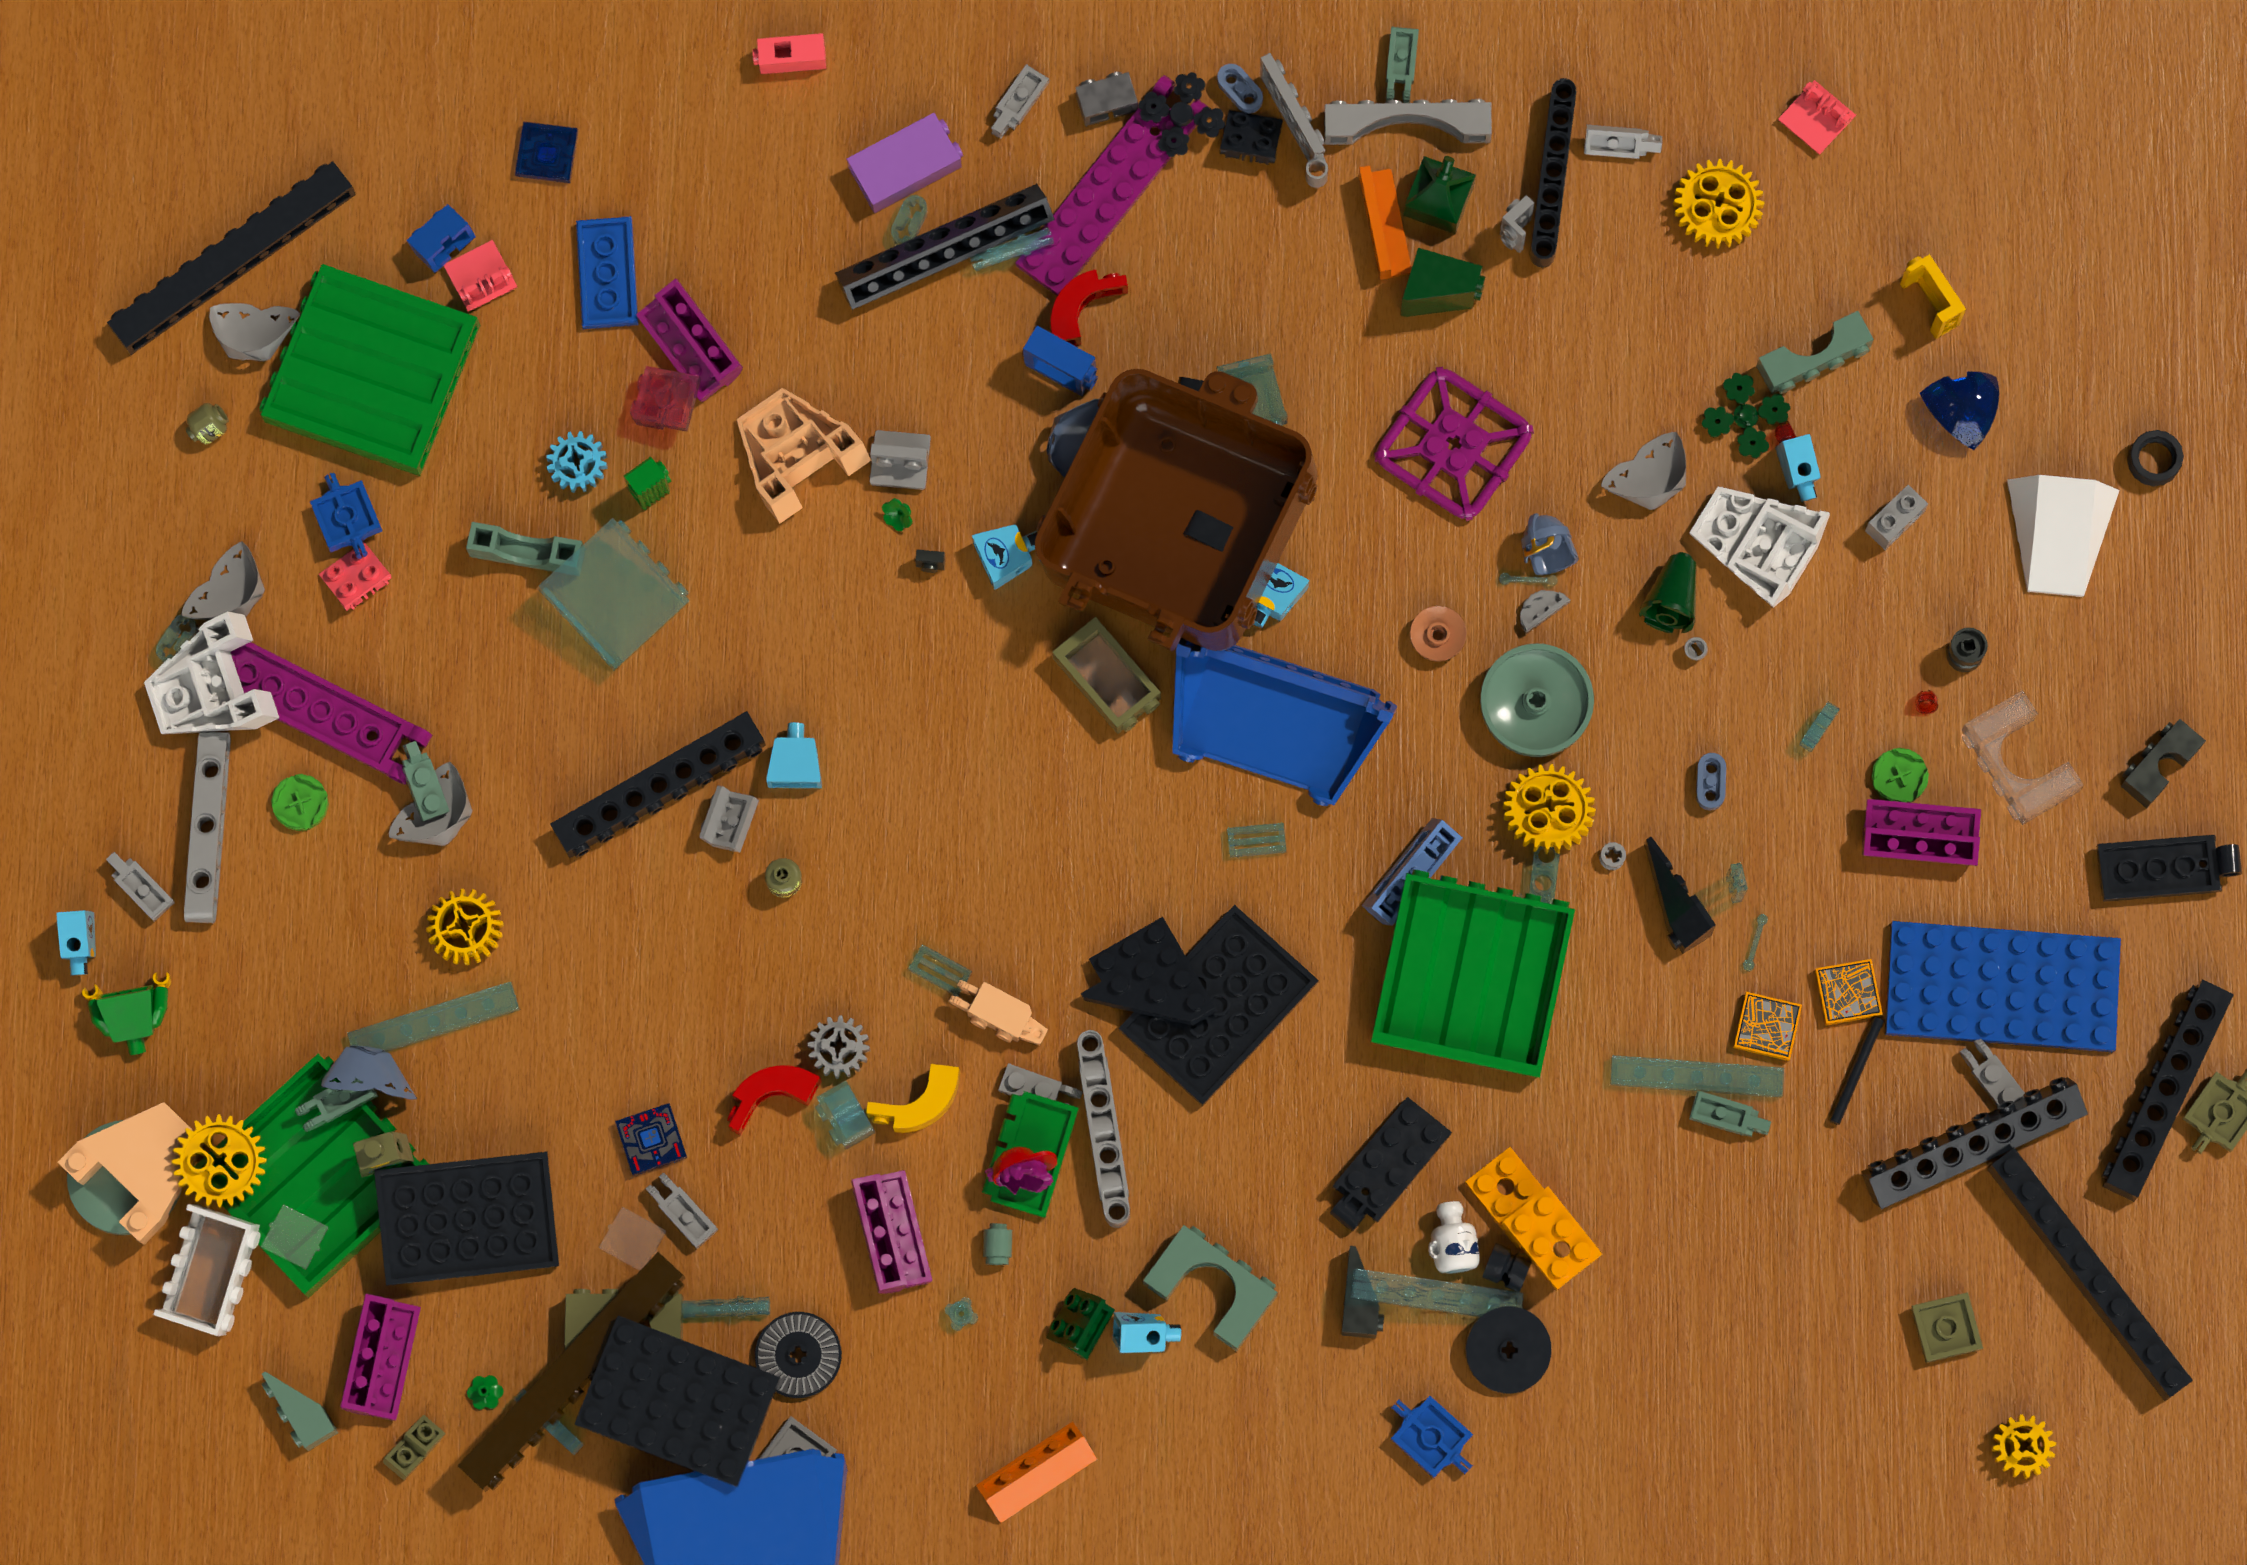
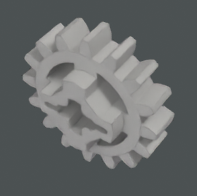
[808,1015,870,1079]

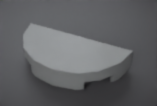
[1520,590,1571,635]

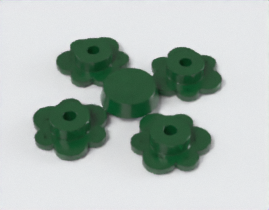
[1702,373,1790,459]

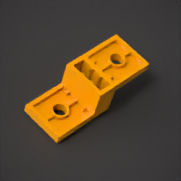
[1465,1147,1602,1291]

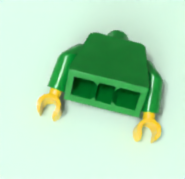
[82,972,171,1055]

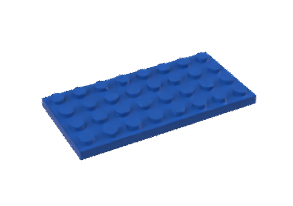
[1885,921,2121,1052]

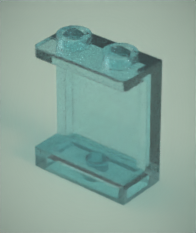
[1217,354,1288,426]

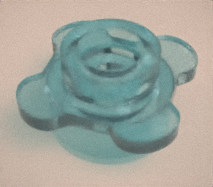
[945,1297,978,1331]

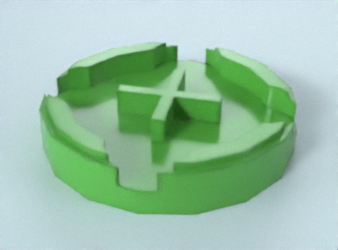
[1871,748,1929,803]
[271,774,329,831]

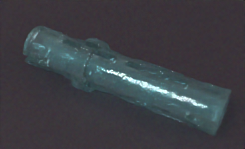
[970,227,1054,272]
[682,1296,771,1319]

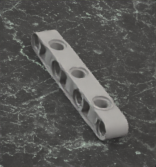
[184,732,230,923]
[1077,1030,1130,1228]

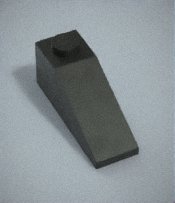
[1341,1246,1384,1339]

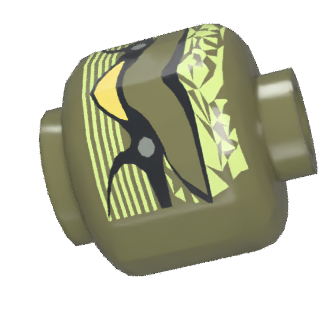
[186,403,229,444]
[765,858,802,898]

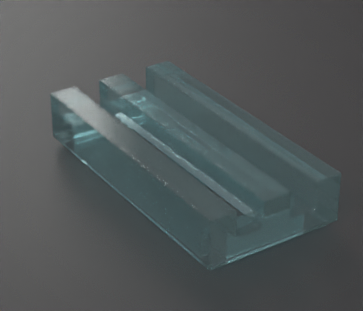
[1227,823,1286,858]
[1725,863,1748,904]
[908,944,972,997]

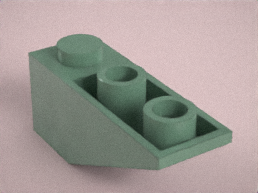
[261,1372,338,1451]

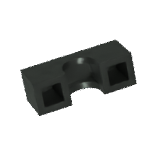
[2121,719,2206,808]

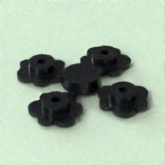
[1138,72,1225,157]

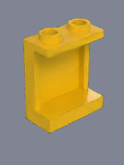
[1900,254,1966,339]

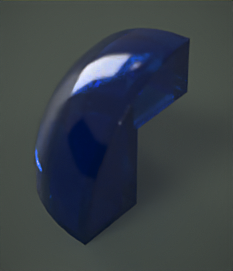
[1920,371,1999,450]

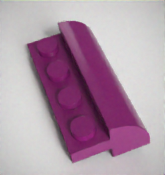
[636,278,743,402]
[1862,799,1981,866]
[851,1170,933,1294]
[340,1294,421,1421]

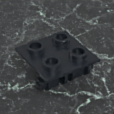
[1220,110,1283,165]

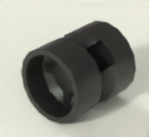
[1946,628,1988,672]

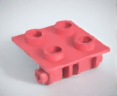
[1778,80,1856,155]
[444,240,517,312]
[319,542,392,611]

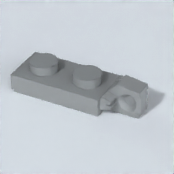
[991,64,1050,139]
[1584,125,1662,159]
[106,852,175,922]

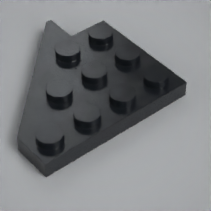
[1080,917,1217,1026]

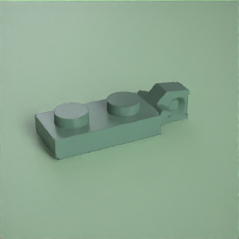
[402,741,450,821]
[1689,1091,1771,1137]

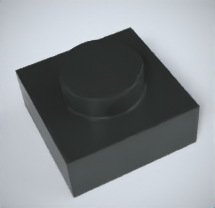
[915,549,946,573]

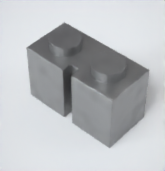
[1075,72,1138,126]

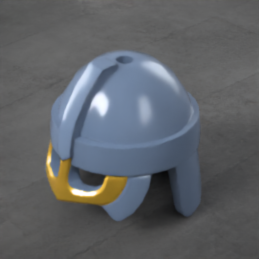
[1521,513,1579,576]

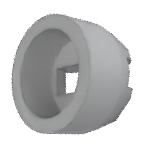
[1684,637,1708,661]

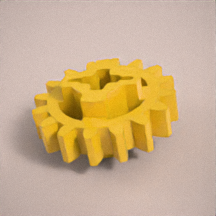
[1992,1414,2056,1479]

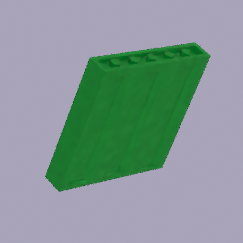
[259,264,480,476]
[1370,869,1575,1078]
[194,1053,429,1298]

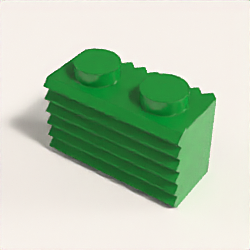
[624,456,672,510]

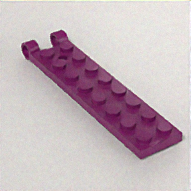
[1015,75,1207,296]
[231,642,433,785]

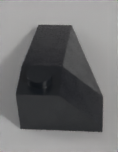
[1644,837,1716,954]

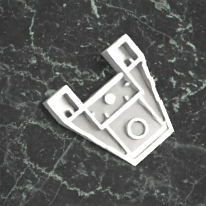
[144,611,279,734]

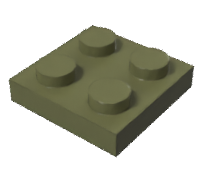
[1911,1292,1983,1363]

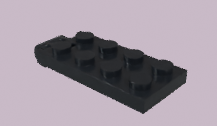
[2096,835,2242,902]
[1330,1096,1452,1232]

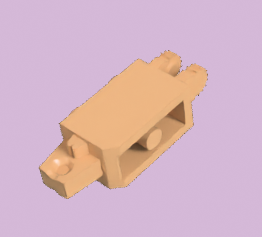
[949,980,1048,1046]

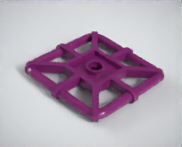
[1374,366,1534,521]

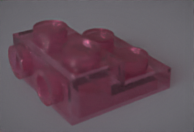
[630,366,701,432]

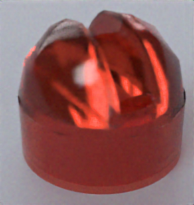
[1774,420,1796,443]
[1915,690,1938,714]

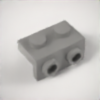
[1500,195,1534,253]
[700,785,759,853]

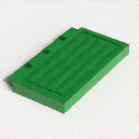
[982,1091,1079,1218]

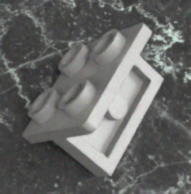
[870,430,931,490]

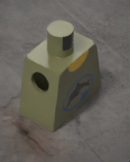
[353,1132,414,1177]

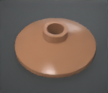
[1410,606,1467,661]

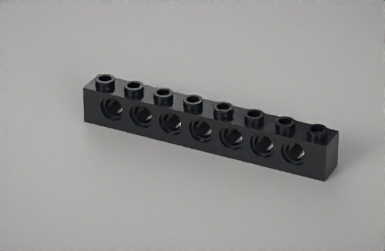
[835,184,1055,310]
[550,711,766,858]
[2101,979,2234,1202]
[1861,1077,2088,1209]

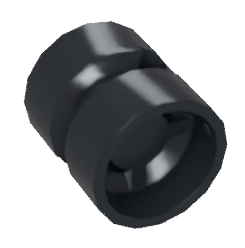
[1482,1243,1532,1293]

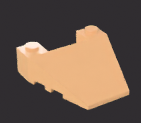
[737,388,871,524]
[58,1102,204,1245]

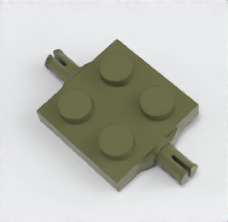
[2183,1069,2247,1154]

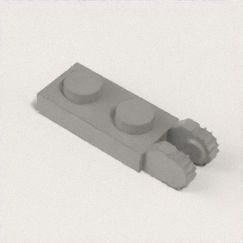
[1960,1039,2025,1107]
[998,1063,1083,1105]
[645,1172,718,1249]

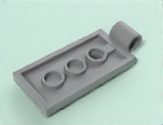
[1260,53,1328,188]

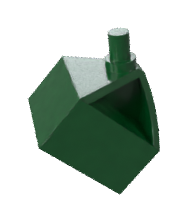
[1403,156,1476,234]

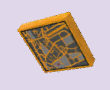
[1815,959,1883,1026]
[1733,992,1802,1061]

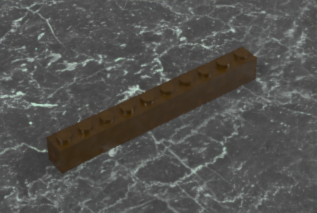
[458,1252,685,1492]

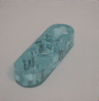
[513,1389,584,1455]

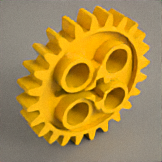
[1673,159,1764,249]
[1503,764,1596,854]
[172,1114,266,1209]

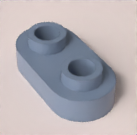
[1217,64,1263,113]
[1696,753,1726,810]

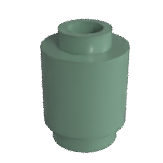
[983,1223,1012,1265]

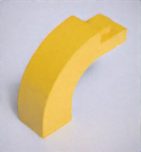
[866,1064,960,1133]

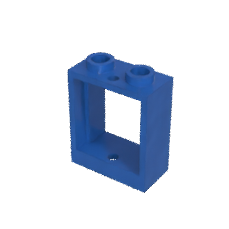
[1023,326,1098,396]

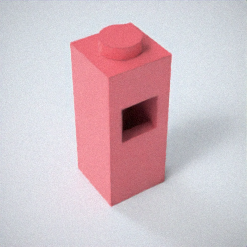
[753,33,827,74]

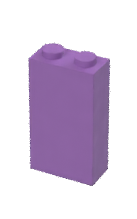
[847,113,963,213]

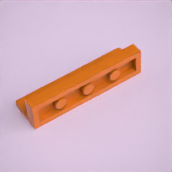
[1359,165,1412,280]
[976,1421,1097,1522]

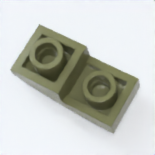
[383,1415,445,1481]

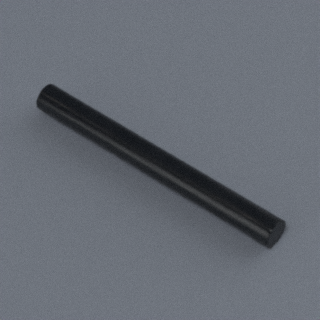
[1829,1017,1884,1125]

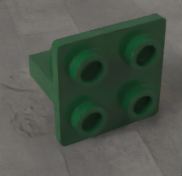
[1046,1288,1115,1360]

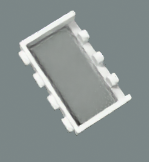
[153,1204,260,1336]

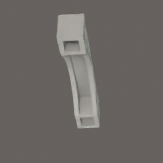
[1324,99,1492,145]

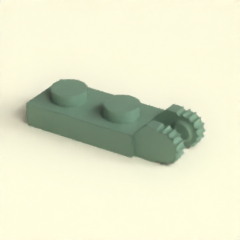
[1386,27,1419,103]
[295,1078,378,1132]

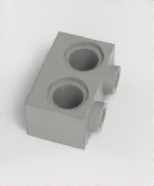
[1865,485,1928,550]

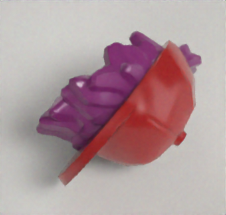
[985,1147,1057,1195]

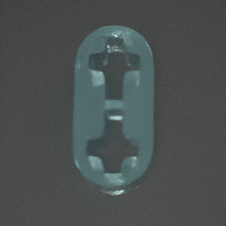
[891,195,928,245]
[156,614,198,663]
[1799,701,1840,752]

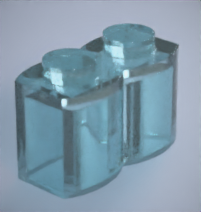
[815,1081,875,1150]

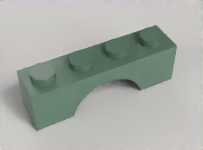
[1756,311,1874,394]
[466,522,585,576]

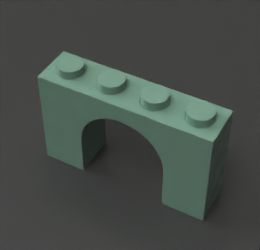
[1143,1225,1278,1352]

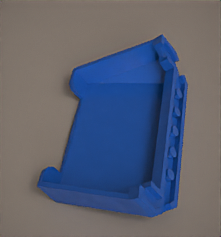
[1172,638,1397,806]
[615,1449,847,1565]

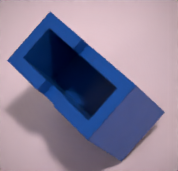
[406,204,476,273]

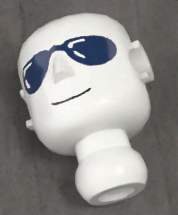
[1429,1201,1480,1273]

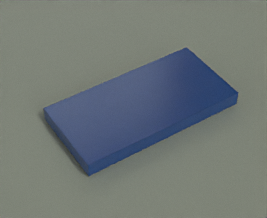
[576,216,639,329]

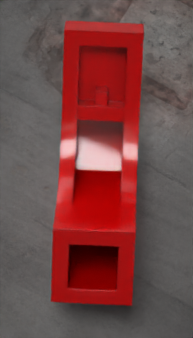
[1051,269,1128,346]
[727,1065,822,1136]

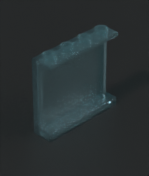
[537,518,690,671]

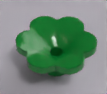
[882,498,913,532]
[467,1375,504,1410]

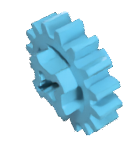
[546,431,608,493]

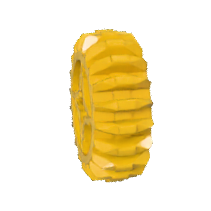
[426,889,504,965]

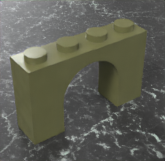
[564,1289,684,1351]

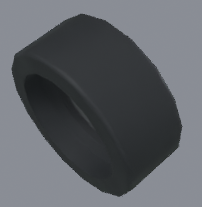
[2127,430,2184,486]

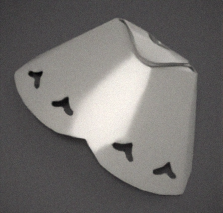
[209,303,300,361]
[1601,432,1686,510]
[182,542,265,621]
[389,762,473,846]

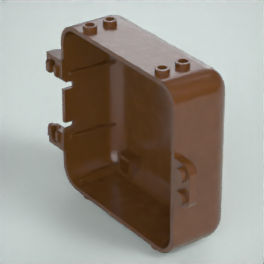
[1035,369,1318,651]

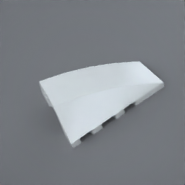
[2007,475,2119,597]
[1690,486,1830,608]

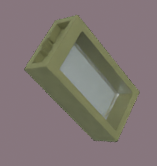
[1052,617,1161,734]

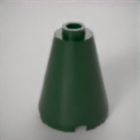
[1639,552,1696,633]

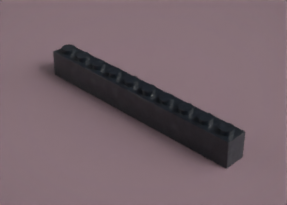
[107,161,356,355]
[1987,1148,2193,1402]

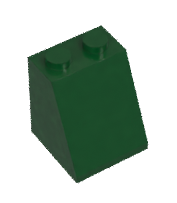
[1401,248,1486,317]

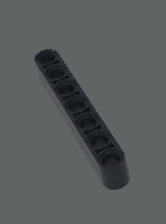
[1530,78,1577,268]

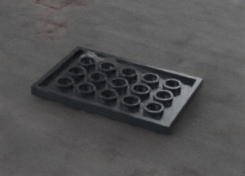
[1119,905,1319,1106]
[374,1152,559,1285]
[575,1316,781,1487]

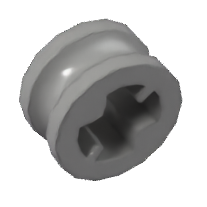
[1600,842,1626,870]

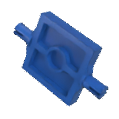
[310,473,383,559]
[1391,1396,1473,1478]

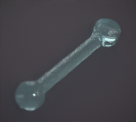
[1499,573,1558,586]
[1743,914,1768,971]

